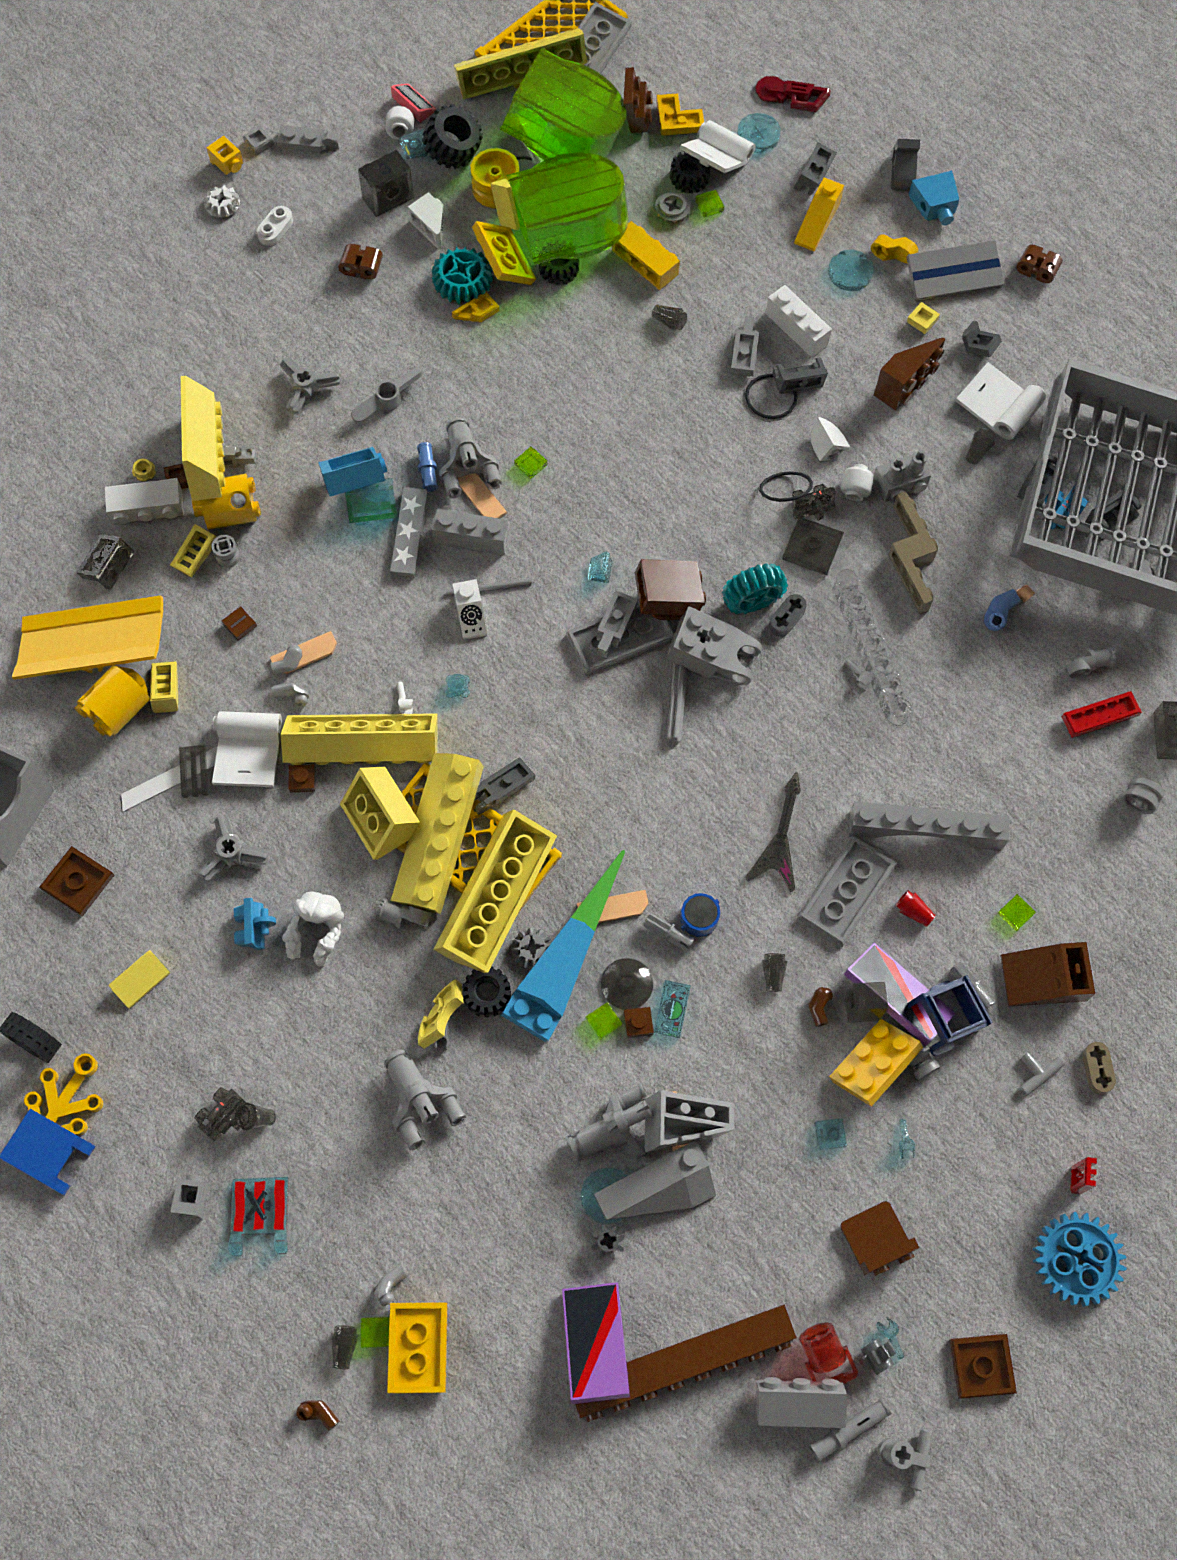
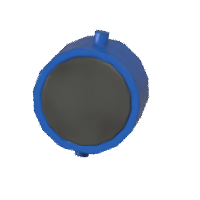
[680,893,721,937]

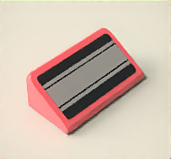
[391,84,436,123]

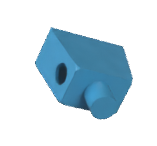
[909,170,959,226]

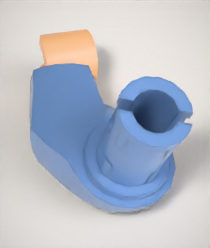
[984,585,1035,631]

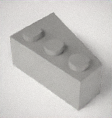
[645,1090,734,1153]

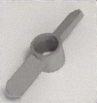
[351,367,424,422]

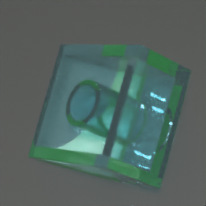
[345,478,398,526]

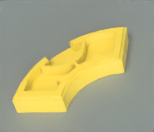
[418,979,463,1049]

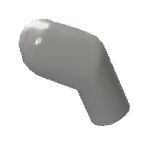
[270,644,302,675]
[272,683,309,706]
[374,1265,407,1307]

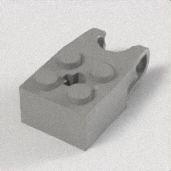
[665,606,762,685]

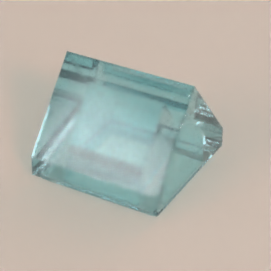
[588,551,612,583]

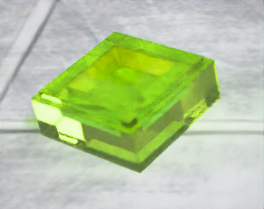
[695,190,725,218]
[514,446,548,479]
[998,894,1036,932]
[585,1002,622,1040]
[361,1317,390,1348]

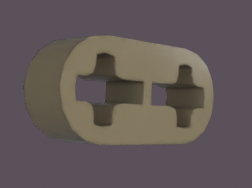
[1082,1042,1116,1095]

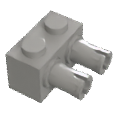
[874,450,932,502]

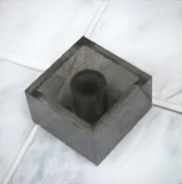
[358,150,414,217]

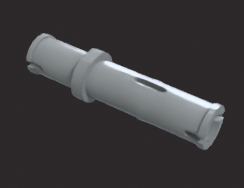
[809,1398,891,1462]

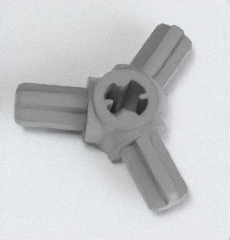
[280,357,340,414]
[198,815,269,882]

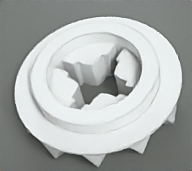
[204,185,240,217]

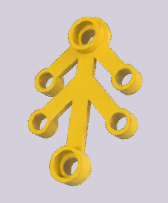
[24,1053,103,1136]

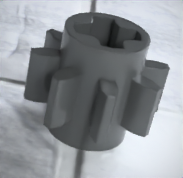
[591,1225,625,1261]
[859,1338,896,1375]

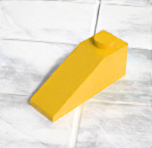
[794,177,844,252]

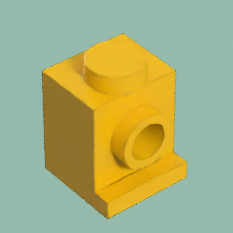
[206,135,243,175]

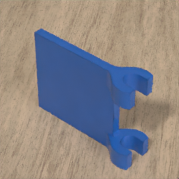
[0,1109,95,1196]

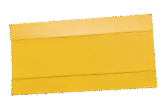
[12,595,163,680]

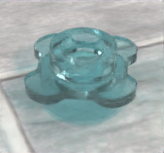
[445,674,470,698]

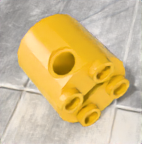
[192,473,261,530]
[74,665,150,737]

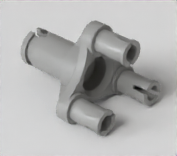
[439,417,502,498]
[384,1050,467,1151]
[568,1083,653,1161]

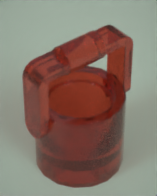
[799,1322,858,1385]

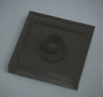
[782,516,844,575]

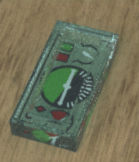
[654,980,691,1038]

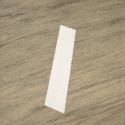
[121,746,218,811]

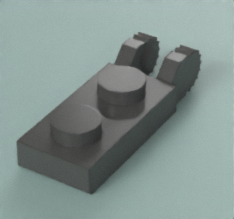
[474,758,536,815]

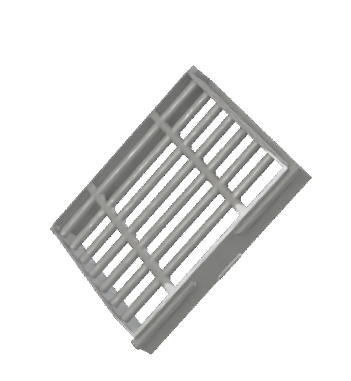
[1009,358,1177,614]

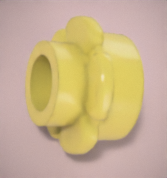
[132,459,156,482]

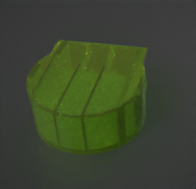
[500,48,626,171]
[507,153,629,265]

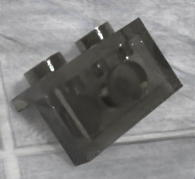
[76,534,134,590]

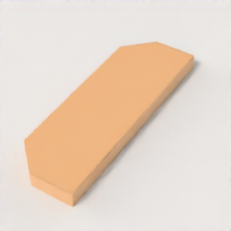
[458,473,507,518]
[270,631,337,674]
[577,890,648,923]

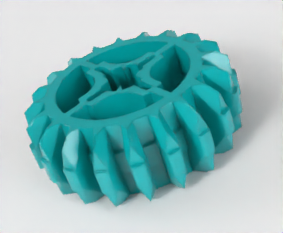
[432,245,493,305]
[722,563,788,614]

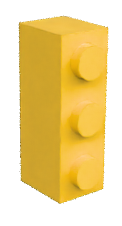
[612,221,680,290]

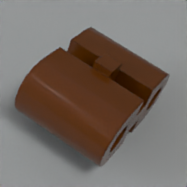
[338,244,383,280]
[1016,244,1063,284]

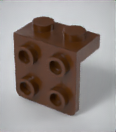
[840,1201,920,1276]

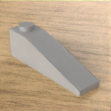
[594,1140,716,1220]

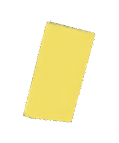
[491,179,520,230]
[108,950,170,1009]

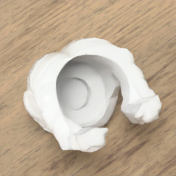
[282,892,344,966]

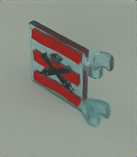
[229,1177,289,1257]

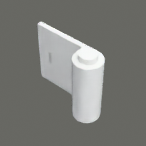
[679,120,756,173]
[955,362,1046,440]
[212,711,282,788]

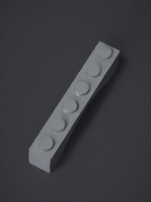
[849,801,1009,851]

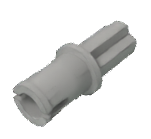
[643,914,695,953]
[950,962,995,1009]

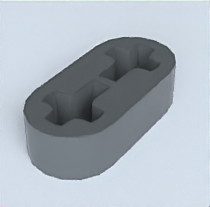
[770,594,806,636]

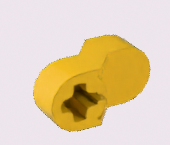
[870,234,919,264]

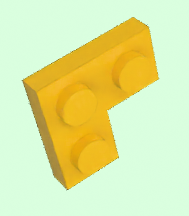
[656,93,704,136]

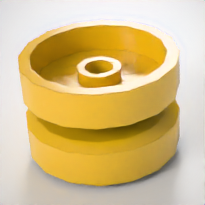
[471,148,520,208]

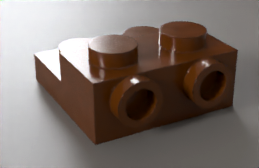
[623,67,653,133]

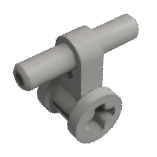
[877,1429,931,1491]

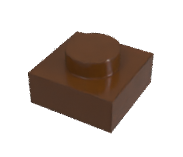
[288,764,316,793]
[624,1007,654,1038]

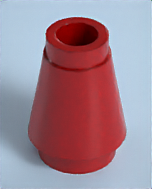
[895,890,936,927]

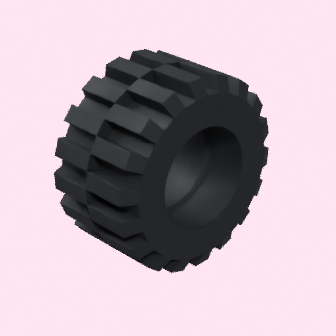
[422,104,483,169]

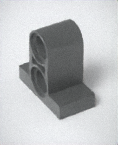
[890,139,920,190]

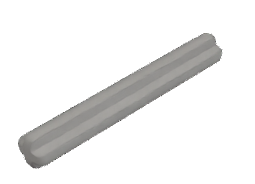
[666,663,688,743]

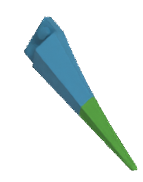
[500,850,625,1043]

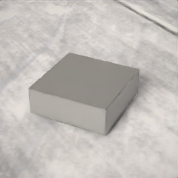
[242,126,274,155]

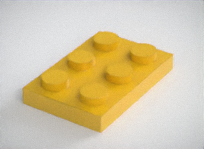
[472,221,536,285]
[829,1019,923,1107]
[387,1303,448,1393]

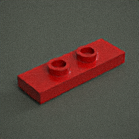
[1061,691,1142,738]

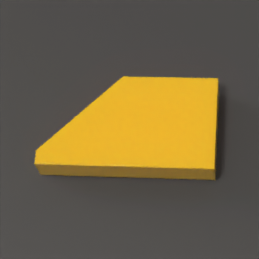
[452,291,499,322]

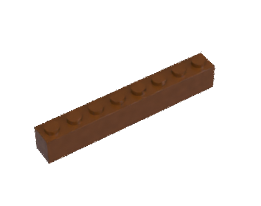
[569,1304,797,1422]

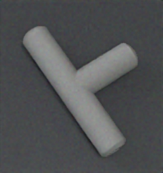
[1019,1052,1065,1096]

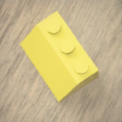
[340,767,420,860]

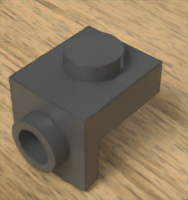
[962,321,1002,357]

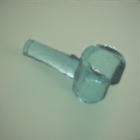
[899,1119,916,1159]
[876,1317,905,1359]

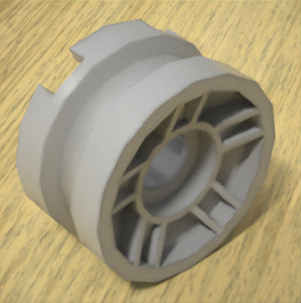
[1122,777,1164,814]

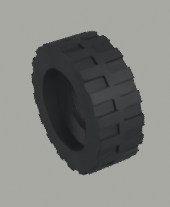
[0,1012,62,1063]

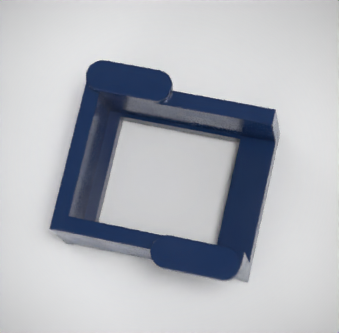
[906,975,993,1056]

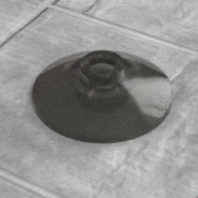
[601,958,653,1010]

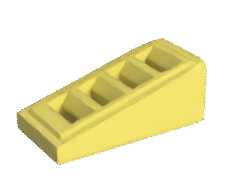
[170,524,217,578]
[150,661,178,713]

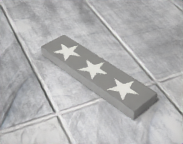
[390,487,428,578]

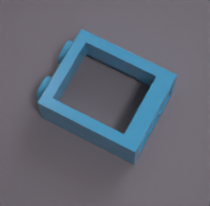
[318,447,388,497]

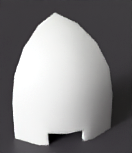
[811,417,850,461]

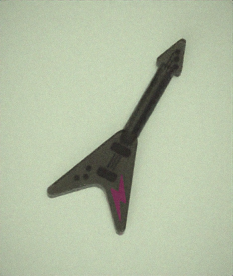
[746,772,801,892]

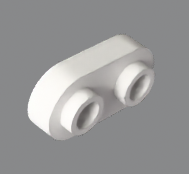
[257,206,293,246]

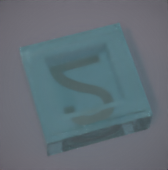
[815,1118,847,1150]

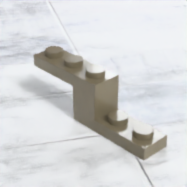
[888,491,938,614]

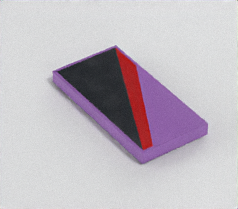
[844,943,955,1046]
[562,1282,630,1404]

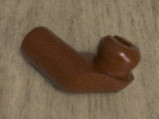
[808,987,833,1027]
[296,1400,340,1431]

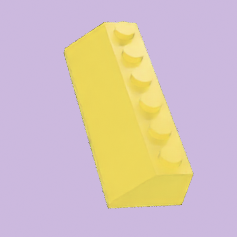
[453,28,587,100]
[181,376,226,501]
[280,713,438,765]
[391,753,484,915]
[433,809,557,973]

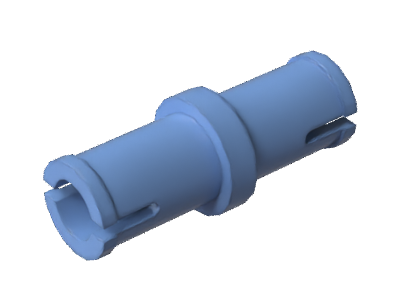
[417,442,438,492]

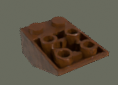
[873,337,946,411]
[1000,942,1096,1007]

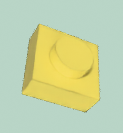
[907,302,940,334]

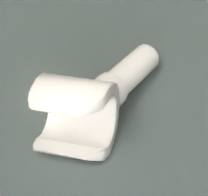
[397,682,413,714]

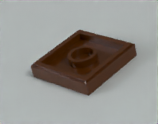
[39,846,115,917]
[949,1334,1017,1399]

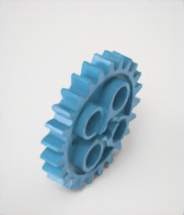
[1033,1212,1127,1307]

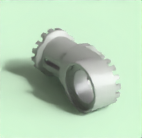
[1066,646,1117,678]
[375,898,432,929]

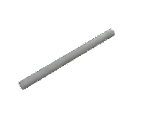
[447,578,532,595]

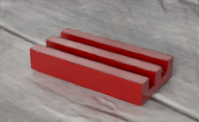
[1070,1157,1097,1194]

